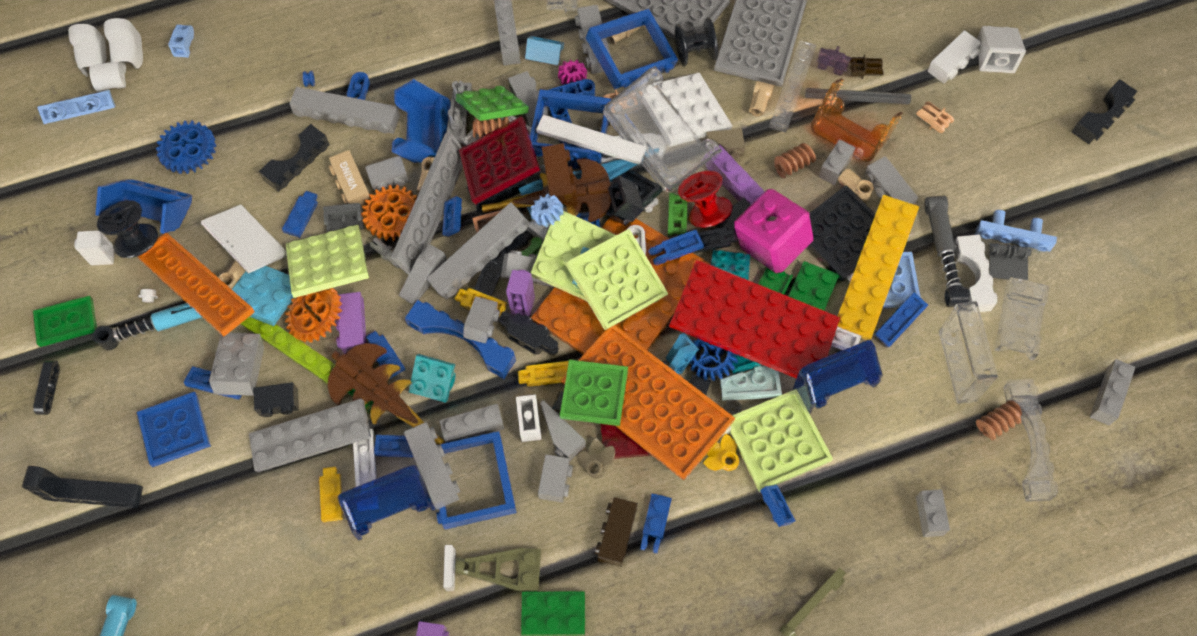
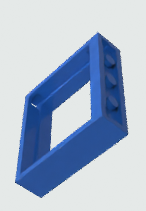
[585,9,678,90]
[530,89,611,164]
[436,431,517,530]

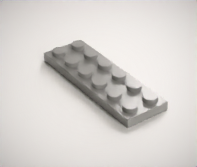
[249,399,371,472]

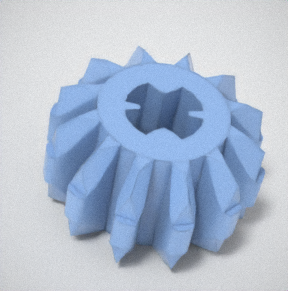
[531,194,564,228]

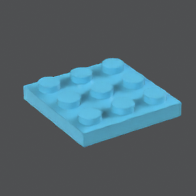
[232,266,294,326]

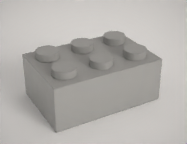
[209,333,264,396]

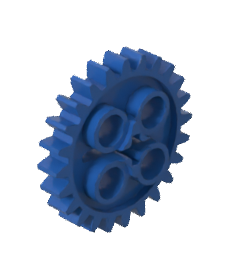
[156,120,217,174]

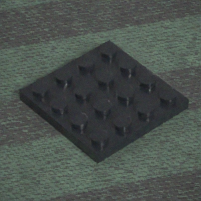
[808,185,876,281]

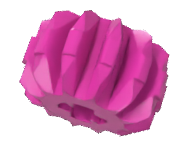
[558,59,587,85]

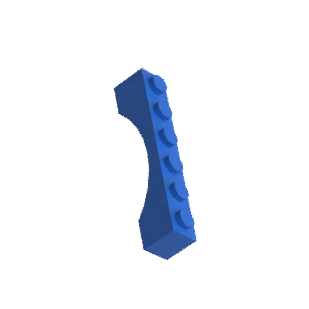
[405,300,516,379]

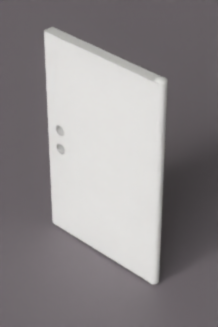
[201,205,287,274]

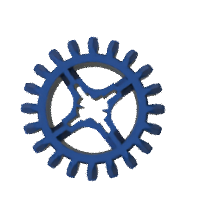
[688,338,739,381]

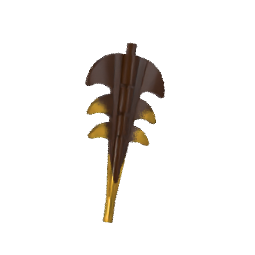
[482,159,614,222]
[328,343,445,445]

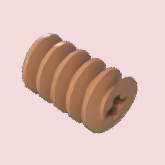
[473,117,510,138]
[774,143,816,178]
[976,400,1022,441]

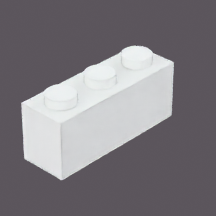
[928,30,981,84]

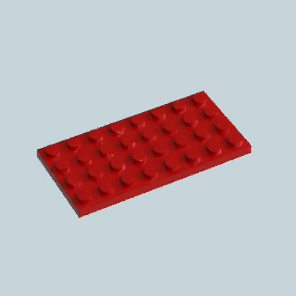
[669,259,841,386]

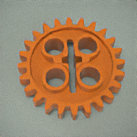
[361,185,417,241]
[285,288,342,343]

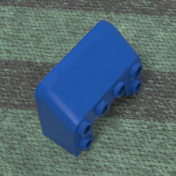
[392,79,451,163]

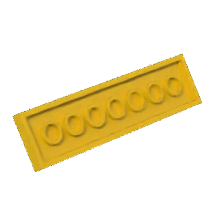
[838,195,919,341]

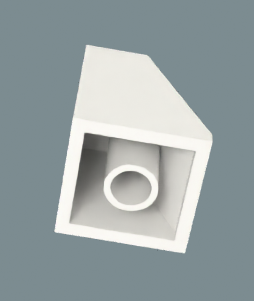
[978,26,1026,73]

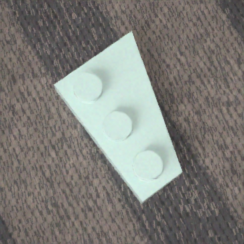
[720,365,782,401]

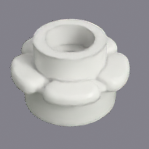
[138,289,158,303]

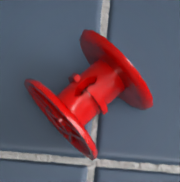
[678,170,733,228]

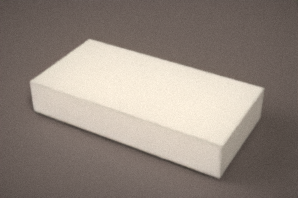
[444,545,456,591]

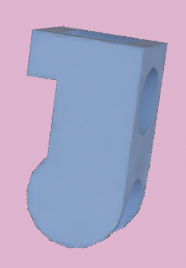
[168,25,194,58]

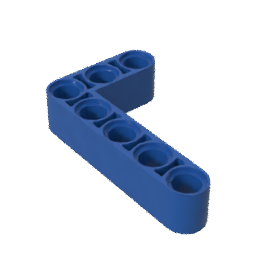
[549,79,595,169]

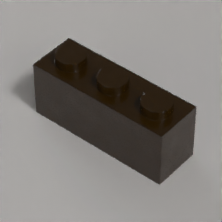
[595,497,638,567]

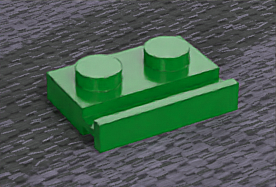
[759,268,793,294]

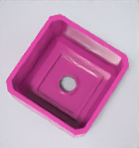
[734,189,813,273]

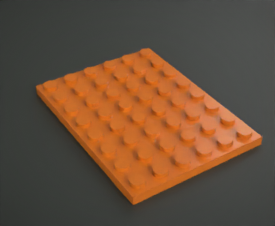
[531,218,710,355]

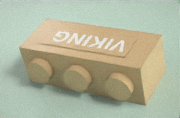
[329,150,371,206]

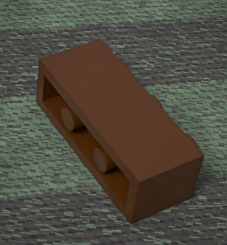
[542,143,577,203]

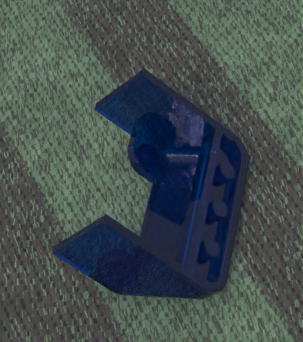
[793,340,883,414]
[337,465,436,540]

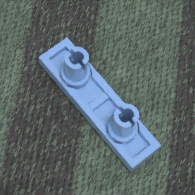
[37,90,116,124]
[975,210,1057,252]

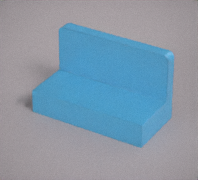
[525,36,565,65]
[666,333,698,375]

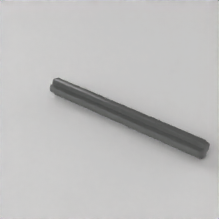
[805,88,911,104]

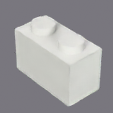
[74,231,115,265]
[516,394,542,442]

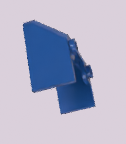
[95,179,192,234]

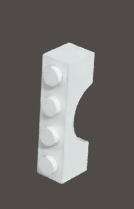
[955,235,997,313]

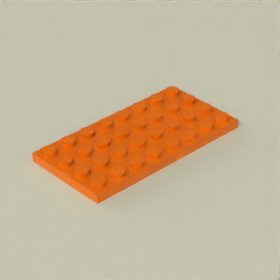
[561,325,735,481]

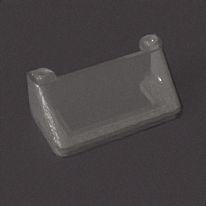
[603,66,722,192]

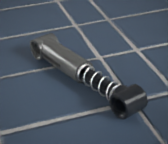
[924,195,970,308]

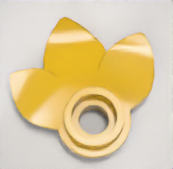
[703,434,739,471]

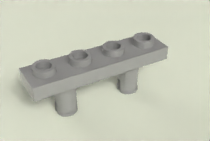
[447,81,472,143]

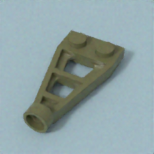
[455,548,541,592]
[779,567,846,636]

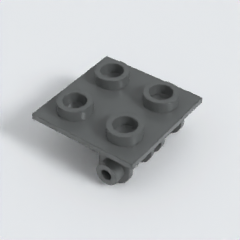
[989,243,1032,282]

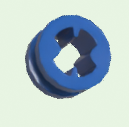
[303,71,315,87]

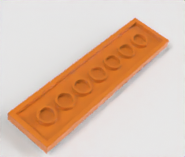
[138,233,255,337]

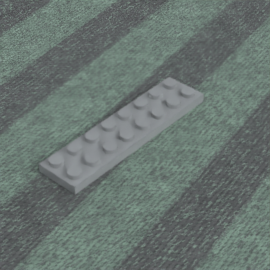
[391,133,463,275]

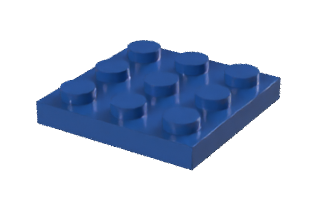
[137,392,211,468]

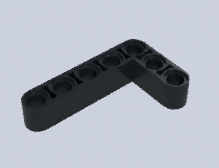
[21,466,144,508]

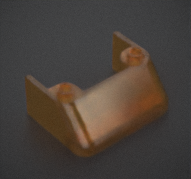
[811,78,903,162]

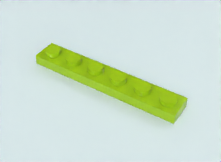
[241,317,336,384]

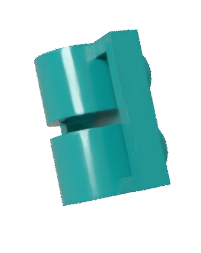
[711,250,750,280]
[409,354,456,403]

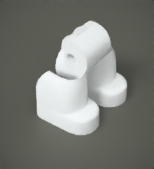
[68,18,143,92]

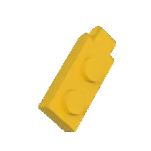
[454,288,508,317]
[518,361,569,387]
[319,466,343,522]

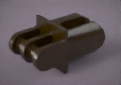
[850,54,884,79]

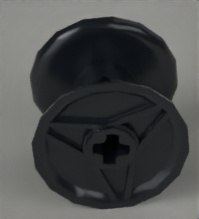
[674,17,718,67]
[97,200,158,258]

